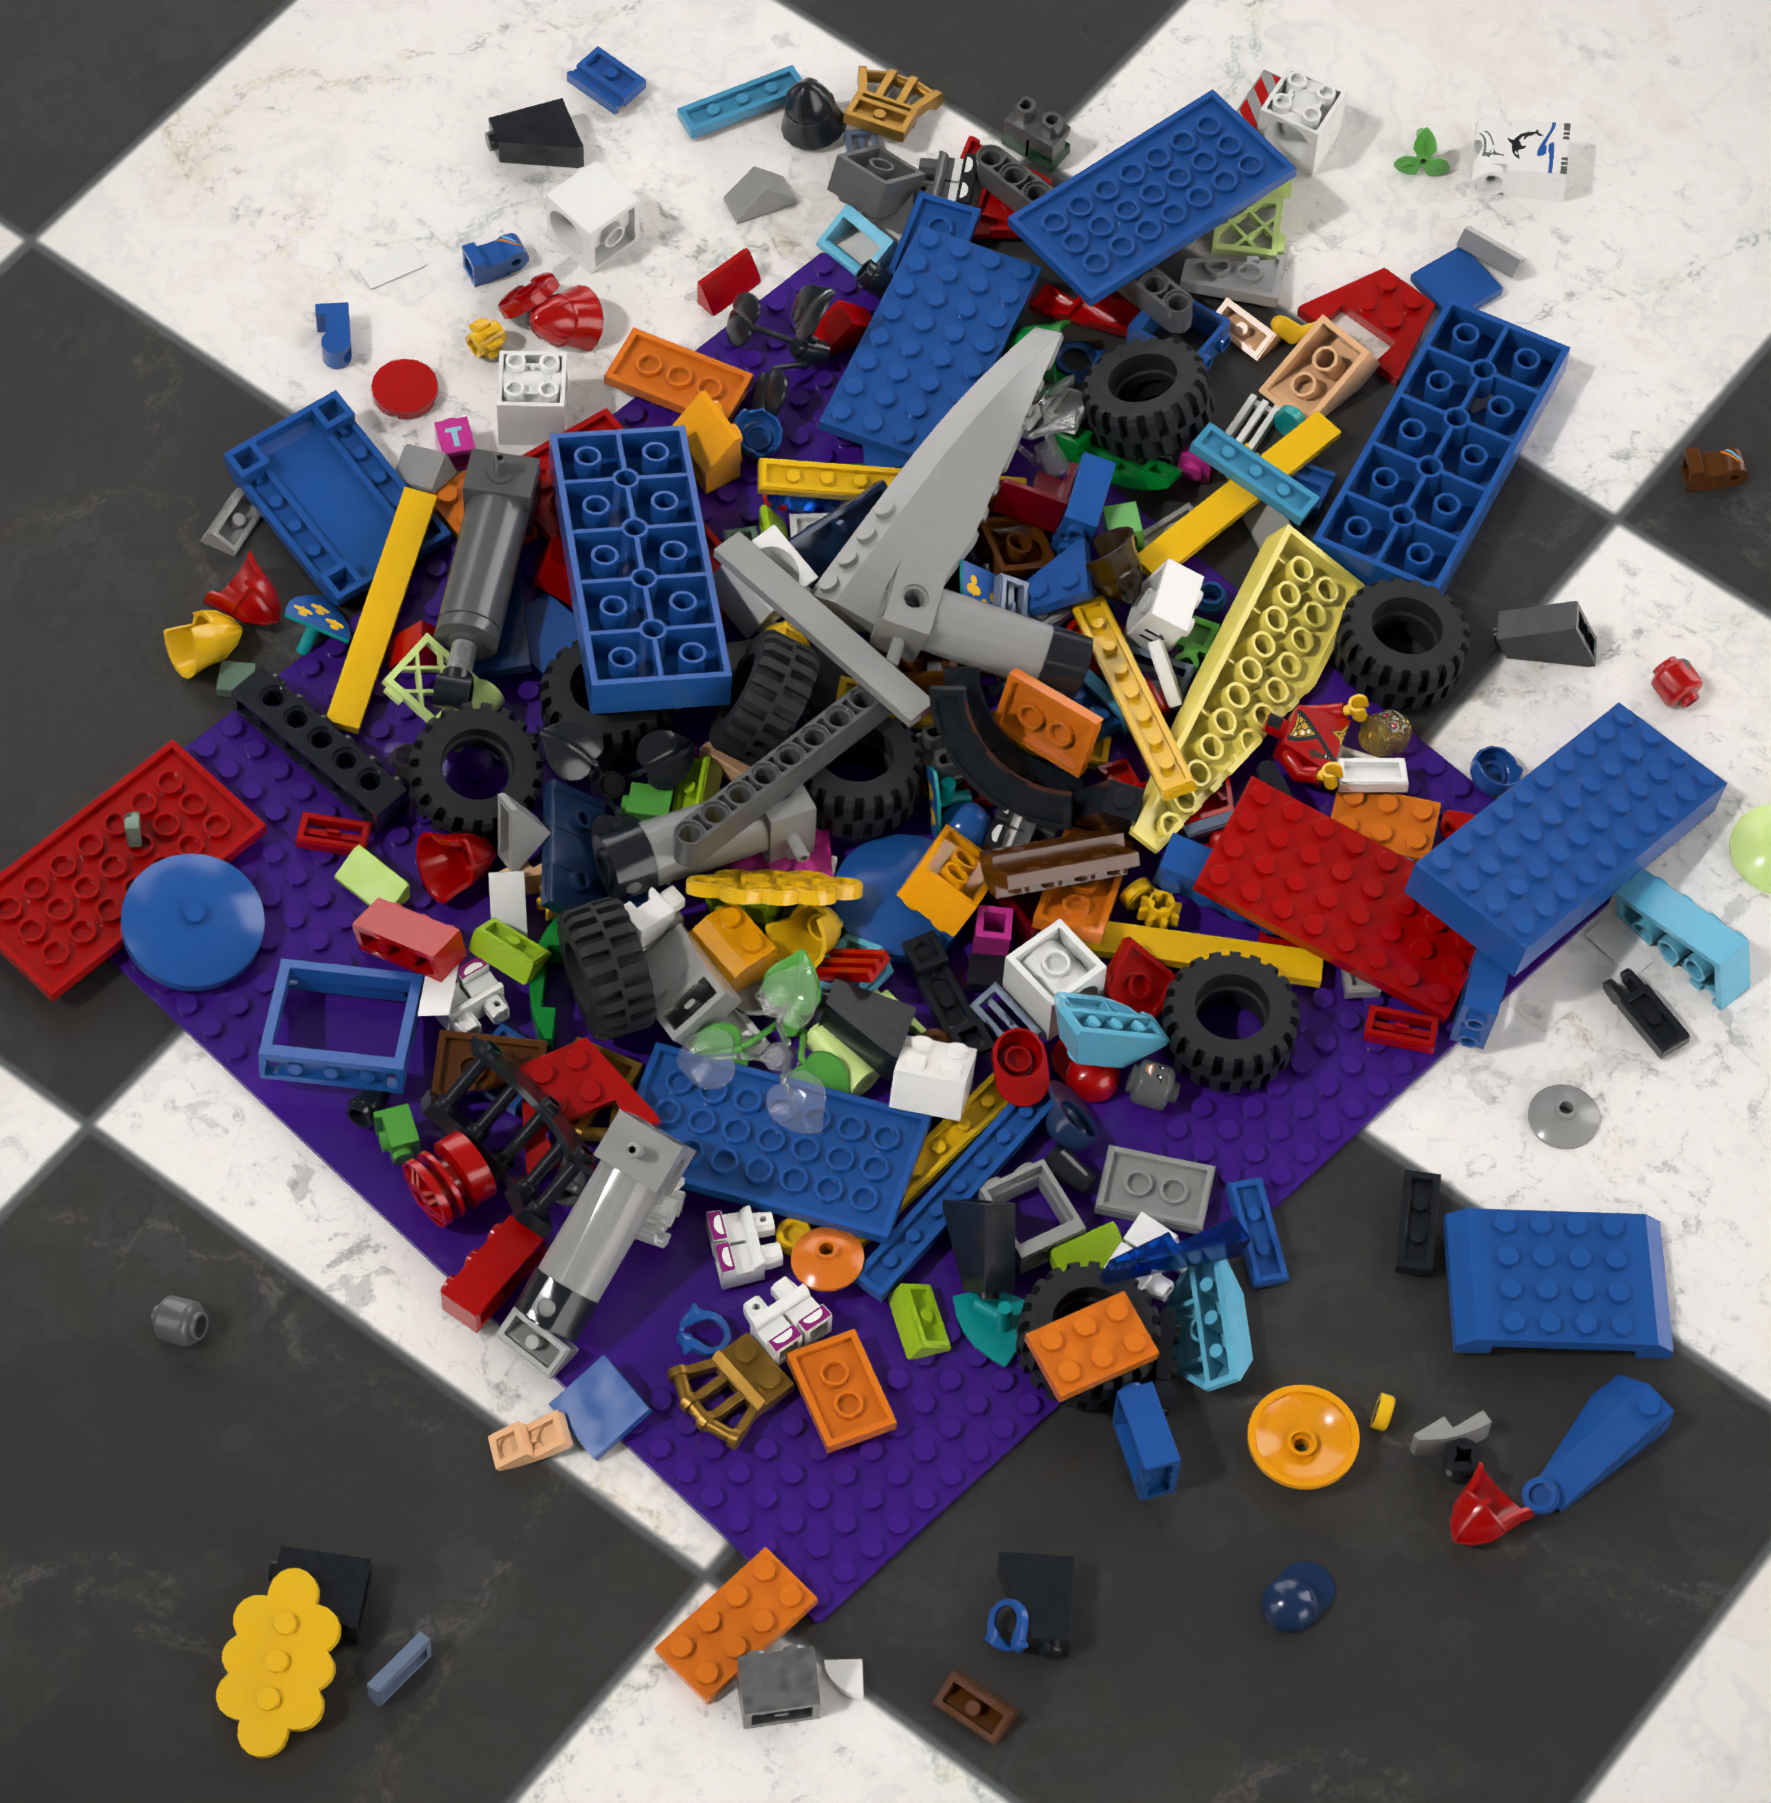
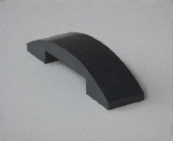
[901,930,994,1057]

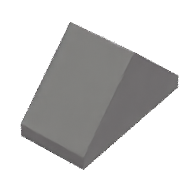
[724,166,797,224]
[498,793,551,871]

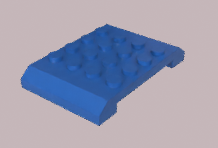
[223,390,451,606]
[1443,1208,1673,1359]

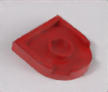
[1104,936,1176,1018]

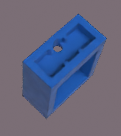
[1126,299,1232,371]
[1050,452,1116,555]
[1449,948,1509,1049]
[1112,1381,1181,1501]

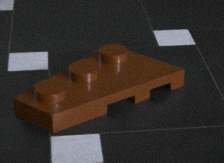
[432,1029,548,1096]

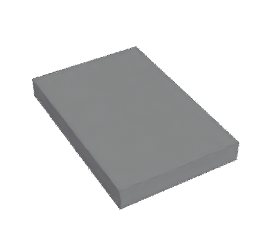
[1094,1145,1216,1235]

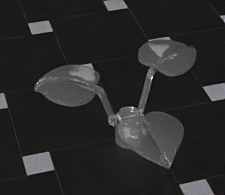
[1016,374,1080,477]
[677,963,826,1134]

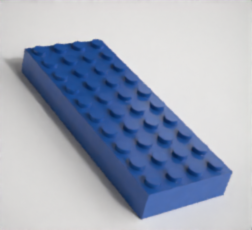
[1312,297,1571,596]
[549,425,732,714]
[1404,702,1727,976]

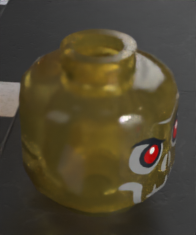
[1358,709,1412,758]

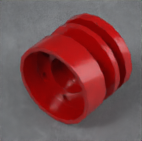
[402,1130,497,1228]

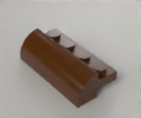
[979,828,1140,899]

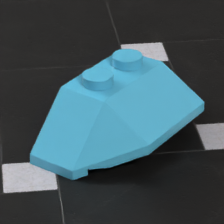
[1054,991,1171,1068]
[1166,1246,1253,1392]

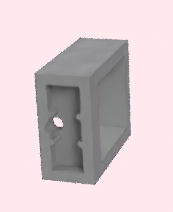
[978,1159,1086,1275]

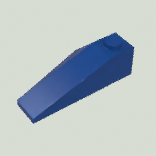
[1540,1374,1674,1513]

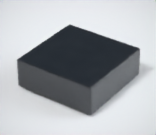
[967,953,1005,991]

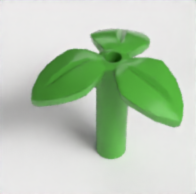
[1394,127,1450,176]

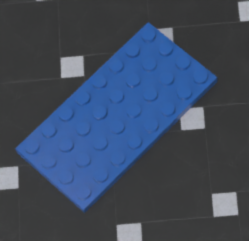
[1008,89,1297,307]
[819,225,1042,461]
[637,1042,931,1244]

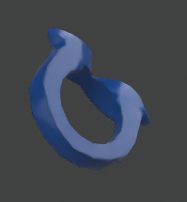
[1055,341,1106,385]
[676,1303,731,1357]
[984,1598,1028,1654]

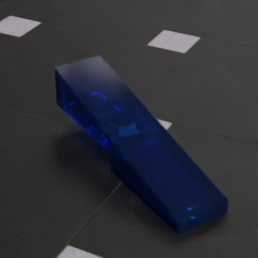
[1099,1216,1251,1285]

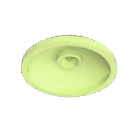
[1729,804,1771,894]

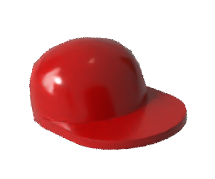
[991,1028,1050,1107]
[1051,1040,1120,1102]

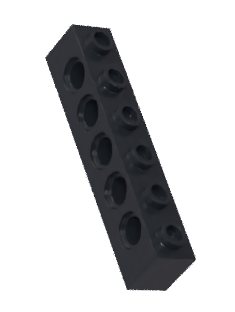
[231,666,409,834]

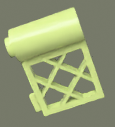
[1211,179,1293,260]
[382,633,505,752]
[806,989,926,1096]

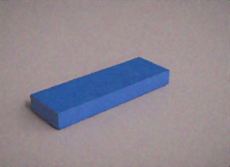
[1225,1177,1290,1289]

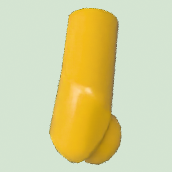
[1271,315,1316,345]

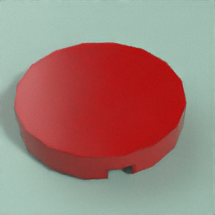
[498,272,560,319]
[371,359,439,420]

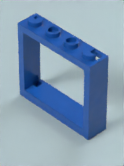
[258,958,424,1094]

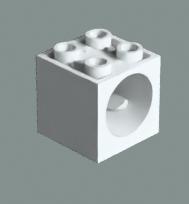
[1257,65,1347,176]
[546,160,640,274]
[497,350,568,446]
[713,524,818,639]
[1002,919,1107,1041]

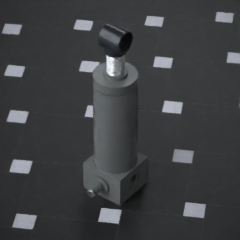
[433,448,542,710]

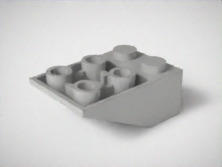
[644,922,743,1048]

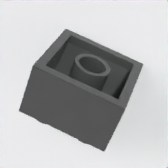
[827,144,926,220]

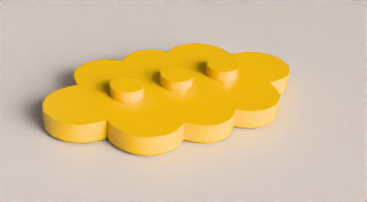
[686,869,863,906]
[216,1568,341,1759]

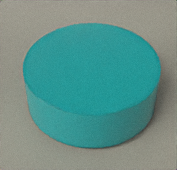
[1273,405,1306,436]

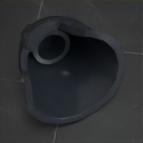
[781,77,847,150]

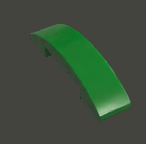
[1048,427,1183,490]
[530,915,563,1053]

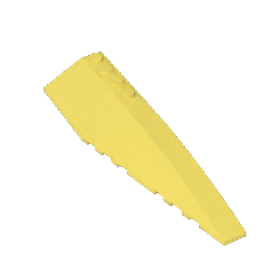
[1129,524,1365,854]

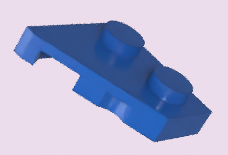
[1027,537,1094,617]

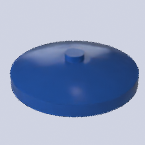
[832,834,972,963]
[120,854,265,992]

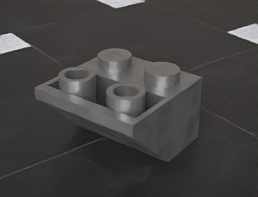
[737,1644,820,1729]

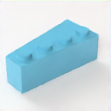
[1615,869,1750,1011]

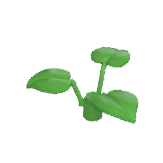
[689,949,851,1094]

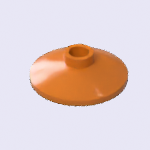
[791,1227,864,1292]

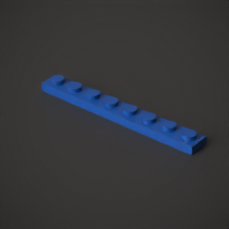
[854,1090,1054,1302]

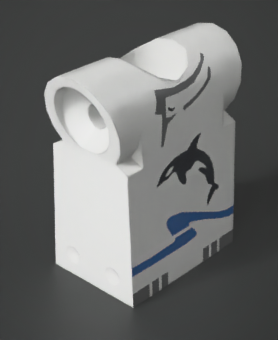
[1470,116,1571,203]

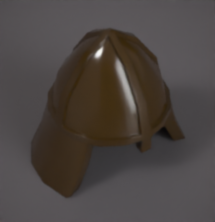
[1085,526,1143,605]

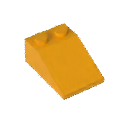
[896,824,988,937]
[690,903,777,993]

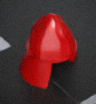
[529,285,604,352]
[203,551,281,626]
[416,832,497,903]
[1450,1461,1535,1546]

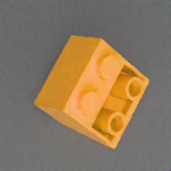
[672,390,743,494]

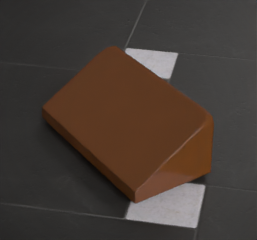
[932,1670,1020,1746]

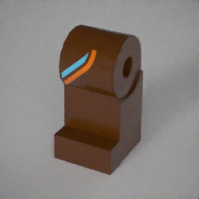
[1680,448,1748,492]

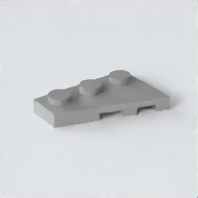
[1180,255,1287,308]

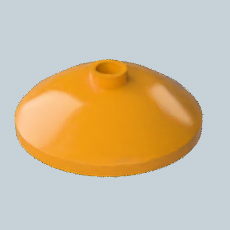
[1247,1385,1360,1490]

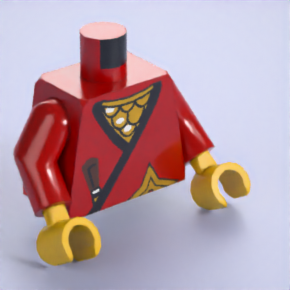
[1262,694,1369,790]

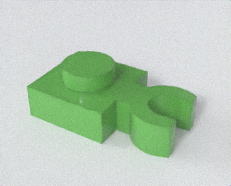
[1173,615,1220,678]

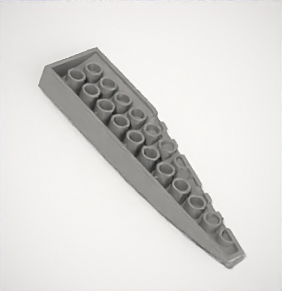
[810,327,1064,635]

